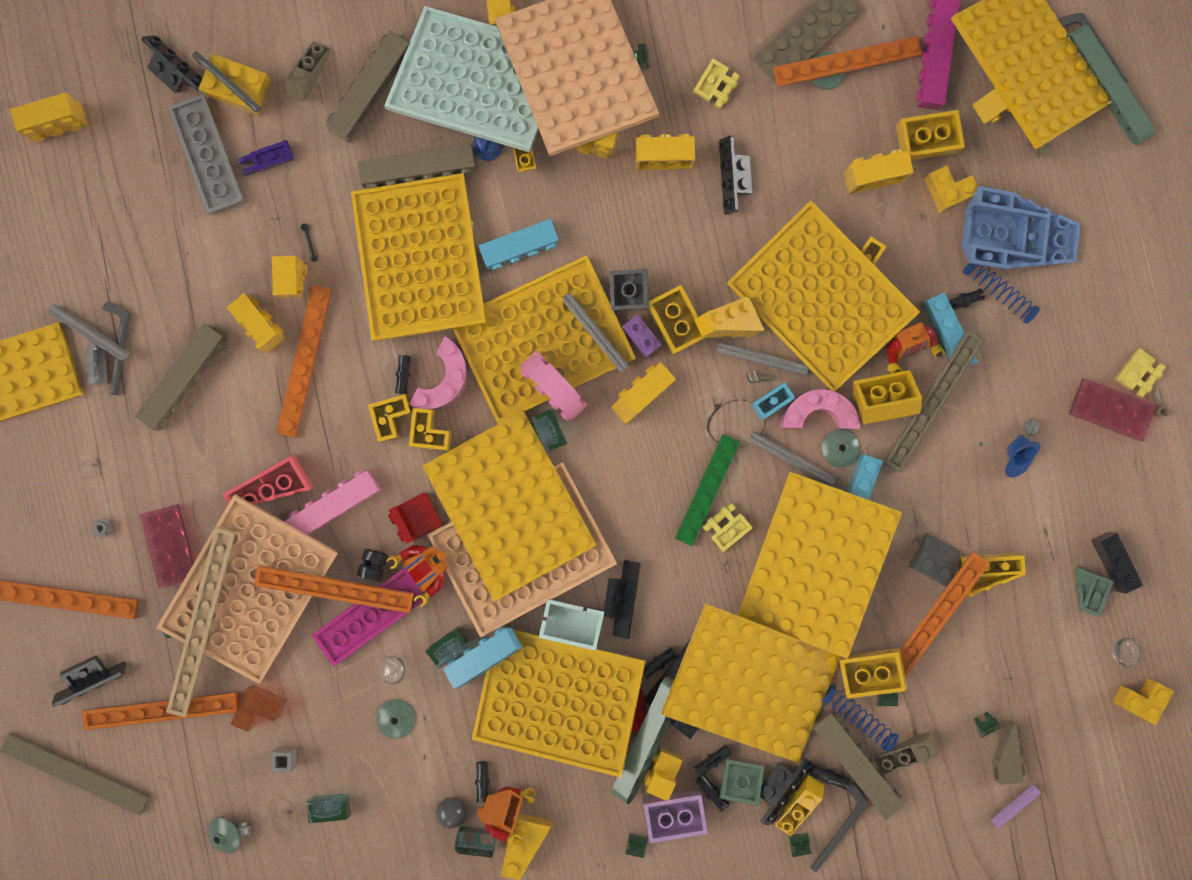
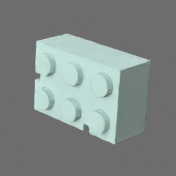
[539,599,604,651]

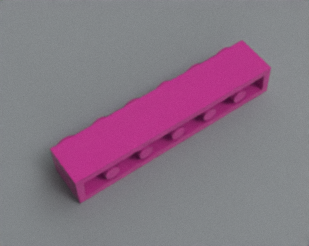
[915,0,960,111]

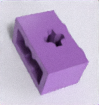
[622,315,661,359]

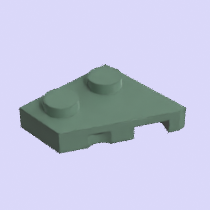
[1075,567,1114,617]

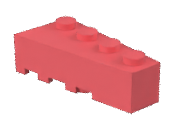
[222,454,314,505]

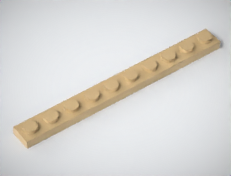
[166,527,236,717]

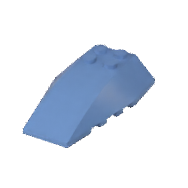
[961,186,1081,269]

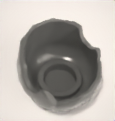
[436,798,466,829]

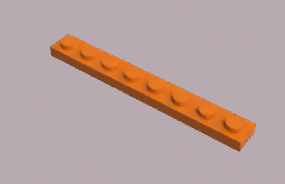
[773,36,922,88]
[276,285,333,438]
[900,551,990,677]
[254,565,414,613]
[0,580,139,619]
[82,692,240,730]

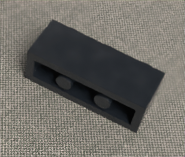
[1091,532,1144,594]

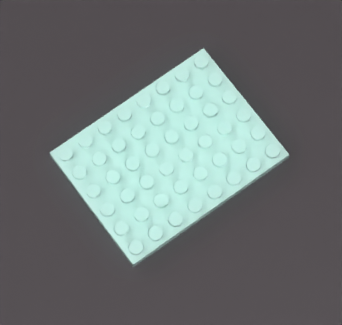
[384,6,539,153]

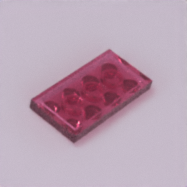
[1069,378,1156,442]
[139,504,194,589]

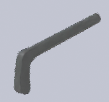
[1058,13,1129,83]
[192,51,261,113]
[102,302,130,396]
[810,783,867,872]

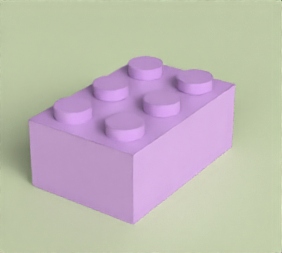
[643,789,708,843]

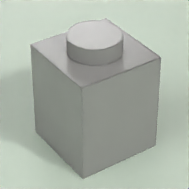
[271,747,297,772]

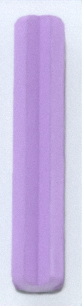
[991,785,1041,829]

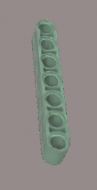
[1067,24,1155,145]
[611,676,674,804]

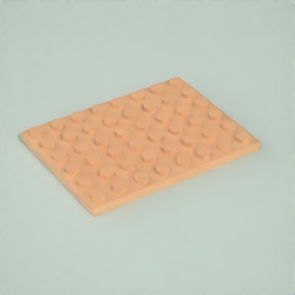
[495,0,659,157]
[428,462,617,638]
[156,494,338,684]

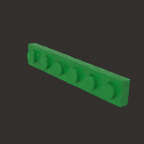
[675,434,740,546]

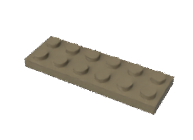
[753,0,863,84]

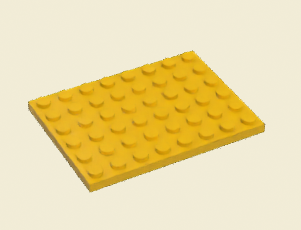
[950,0,1112,150]
[351,173,487,342]
[727,200,920,392]
[453,255,636,424]
[422,411,597,602]
[738,471,902,659]
[661,603,841,763]
[472,626,646,778]

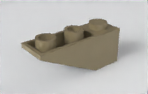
[286,41,330,102]
[992,720,1025,785]
[875,731,940,774]

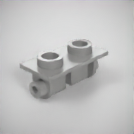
[86,344,108,384]

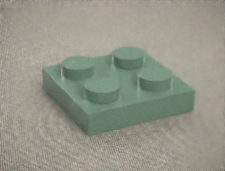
[719,759,764,806]

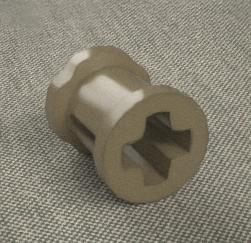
[1025,141,1052,158]

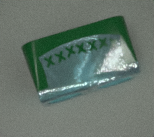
[531,408,567,452]
[425,626,470,669]
[307,793,351,823]
[455,826,496,858]

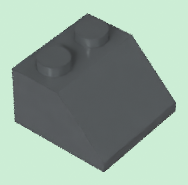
[609,269,649,311]
[908,533,961,587]

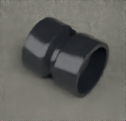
[356,548,389,582]

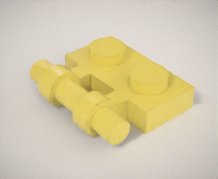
[693,59,740,109]
[1115,348,1166,398]
[702,503,752,552]

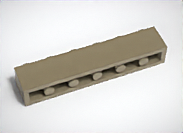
[326,31,409,143]
[357,144,476,189]
[135,323,227,431]
[812,710,904,820]

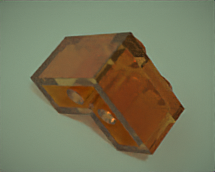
[231,684,288,732]

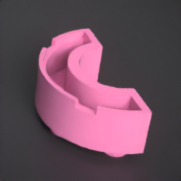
[409,337,468,410]
[519,350,588,422]
[780,389,861,429]

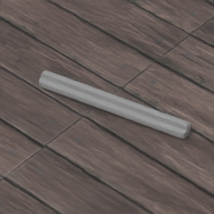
[562,293,629,372]
[48,304,129,361]
[716,341,809,375]
[750,432,836,486]

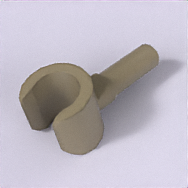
[746,371,774,383]
[1153,390,1169,417]

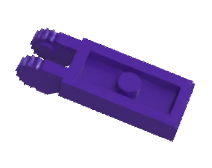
[238,140,294,176]

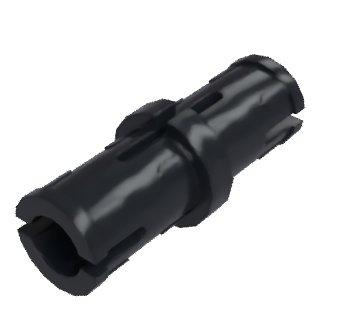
[948,288,985,310]
[395,355,411,394]
[643,646,677,679]
[694,744,732,777]
[475,761,490,803]
[809,764,850,790]
[695,774,730,812]

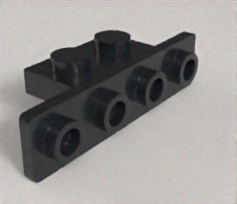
[141,35,203,93]
[719,135,752,215]
[603,560,641,639]
[52,655,126,707]
[760,758,813,825]

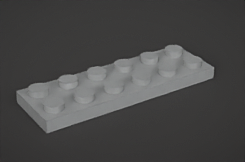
[168,94,245,215]

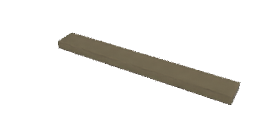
[884,330,984,472]
[0,733,150,815]

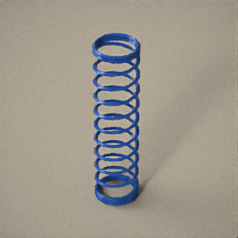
[962,263,1040,324]
[821,684,899,751]

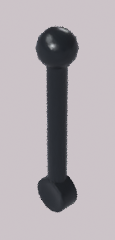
[301,223,318,262]

